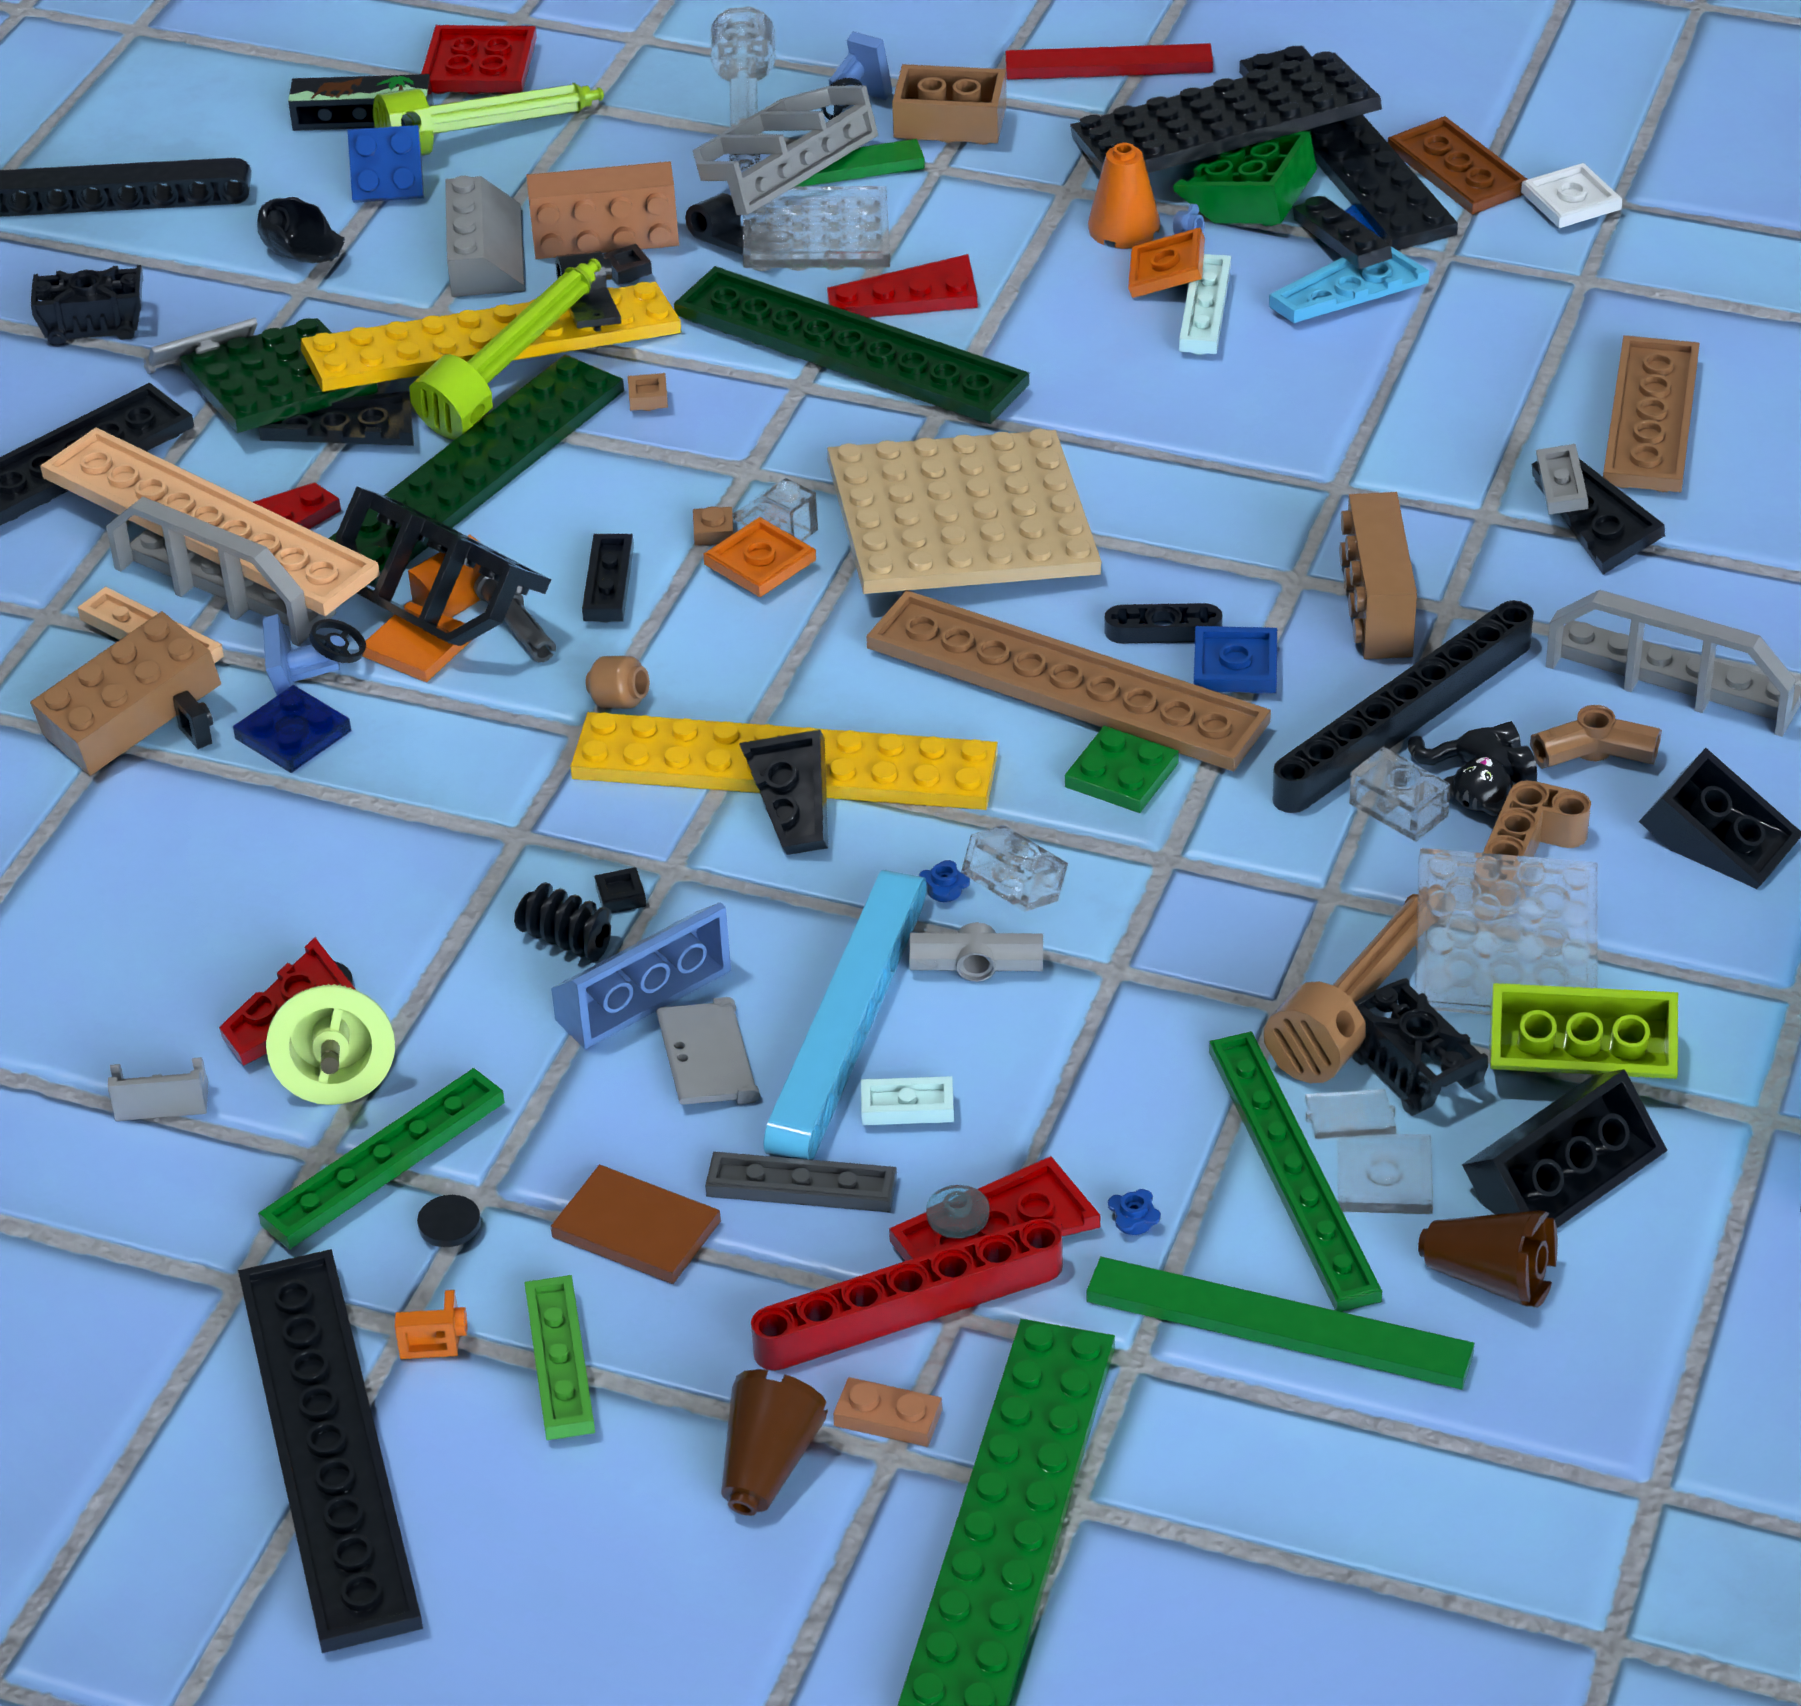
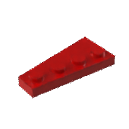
[827,254,977,318]
[889,1156,1100,1261]

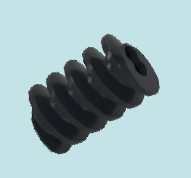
[514,882,612,962]

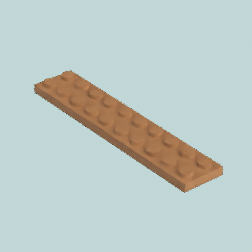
[866,590,1271,772]

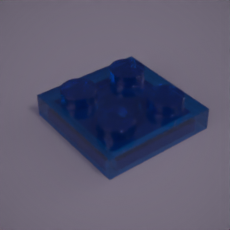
[233,685,352,773]

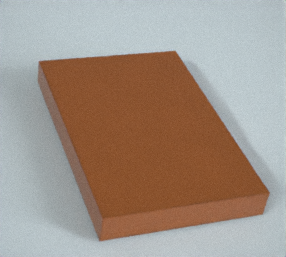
[551,1164,721,1284]

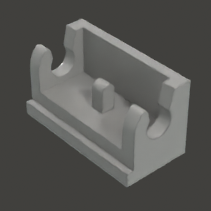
[107,1057,208,1121]

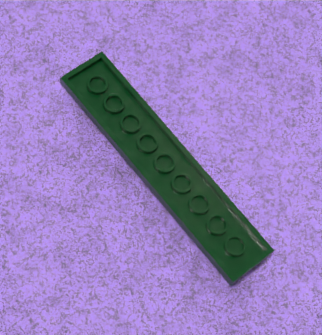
[674,266,1030,424]
[328,354,624,588]

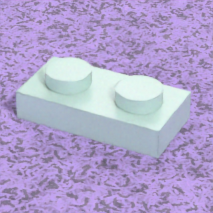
[861,1076,954,1125]

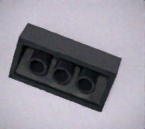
[1462,1069,1668,1228]

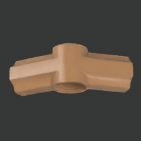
[1530,705,1662,769]

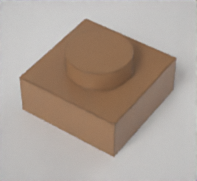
[628,373,668,411]
[693,506,734,546]

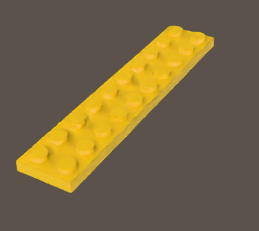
[301,282,681,392]
[570,712,998,810]

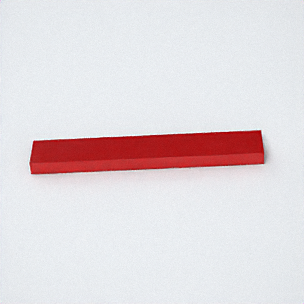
[1005,43,1213,80]

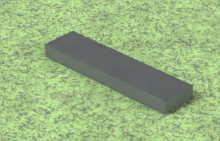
[705,1152,897,1212]

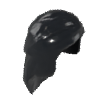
[257,197,345,263]

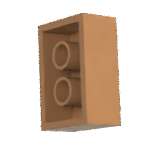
[892,64,1007,145]

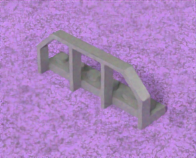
[692,85,879,215]
[106,497,336,646]
[1546,590,1801,737]

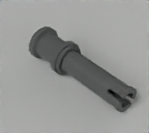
[474,574,556,662]

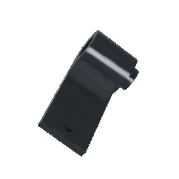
[685,193,796,265]
[556,251,621,332]

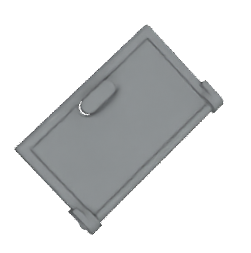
[144,318,257,374]
[656,997,760,1105]

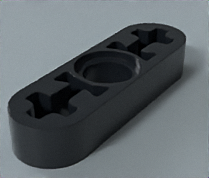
[1104,603,1223,644]

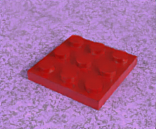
[421,25,537,94]

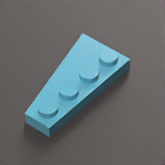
[1269,247,1429,323]

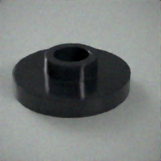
[417,1195,481,1247]

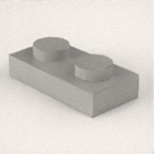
[1536,444,1588,515]

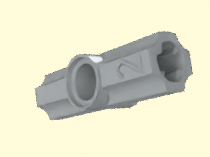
[909,922,1043,982]

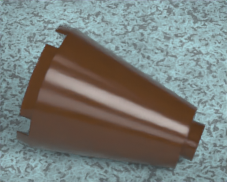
[1418,1210,1558,1308]
[721,1369,828,1516]

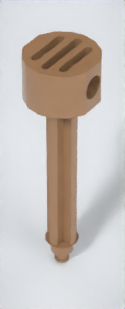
[1264,886,1445,1083]

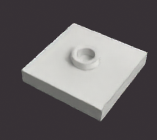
[1521,163,1622,228]

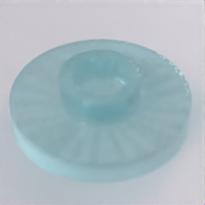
[926,1185,989,1238]

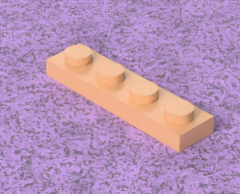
[77,586,224,663]

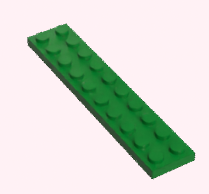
[897,1319,1115,1706]

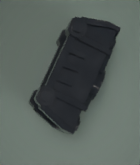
[31,265,143,345]
[1352,978,1488,1116]

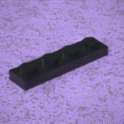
[1293,196,1392,269]

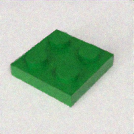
[1065,726,1179,813]

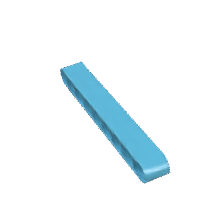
[764,870,927,1160]

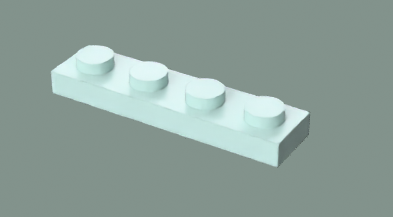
[1179,254,1231,354]

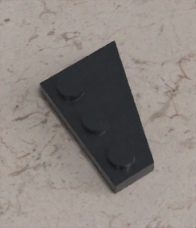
[739,729,828,855]

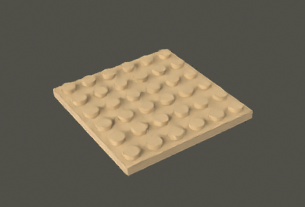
[827,429,1102,594]

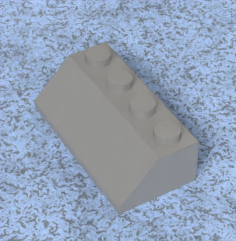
[445,176,525,297]

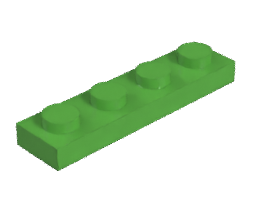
[524,1275,595,1441]

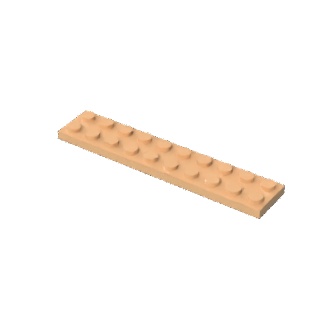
[40,428,380,616]

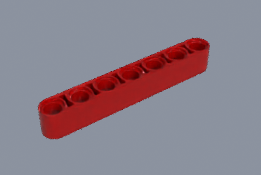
[751,1218,1063,1371]

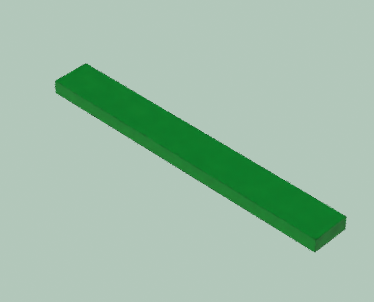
[1209,1031,1382,1312]
[1086,1256,1475,1390]

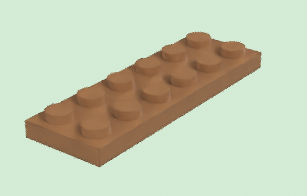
[1603,335,1700,492]

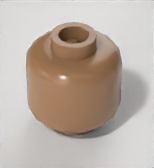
[585,656,650,709]

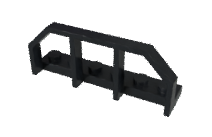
[335,486,552,646]

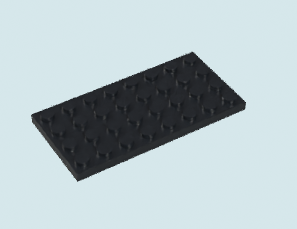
[1070,51,1382,173]

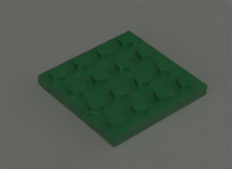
[180,318,378,433]

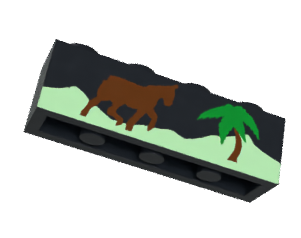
[288,74,434,131]

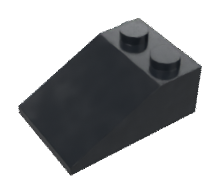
[1639,748,1801,889]

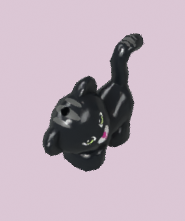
[1408,721,1537,817]

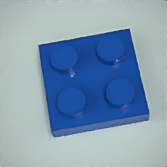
[347,125,424,203]
[1194,626,1277,694]

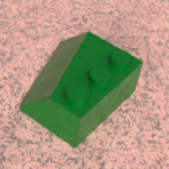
[1173,131,1317,226]

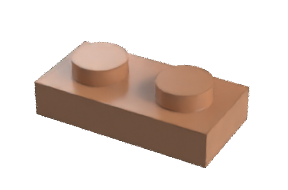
[833,1377,942,1447]

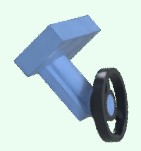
[821,31,893,120]
[262,614,366,699]

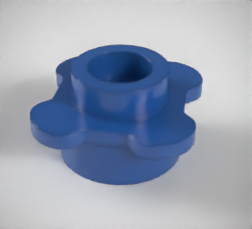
[919,860,970,902]
[1108,1189,1161,1235]

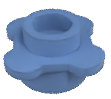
[1173,204,1205,235]

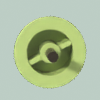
[266,984,395,1105]

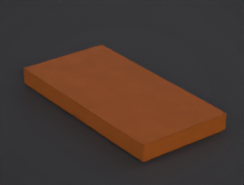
[1388,116,1528,214]

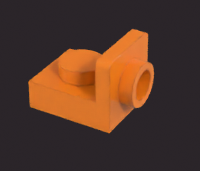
[395,1290,467,1359]

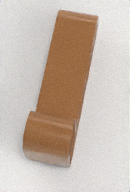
[1471,780,1591,922]

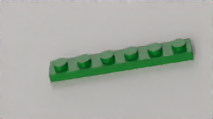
[258,1068,505,1250]

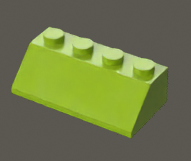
[1489,983,1678,1079]

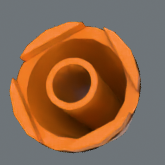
[1088,143,1160,249]

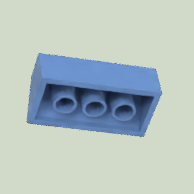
[551,902,731,1049]

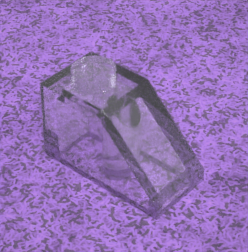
[733,478,818,541]

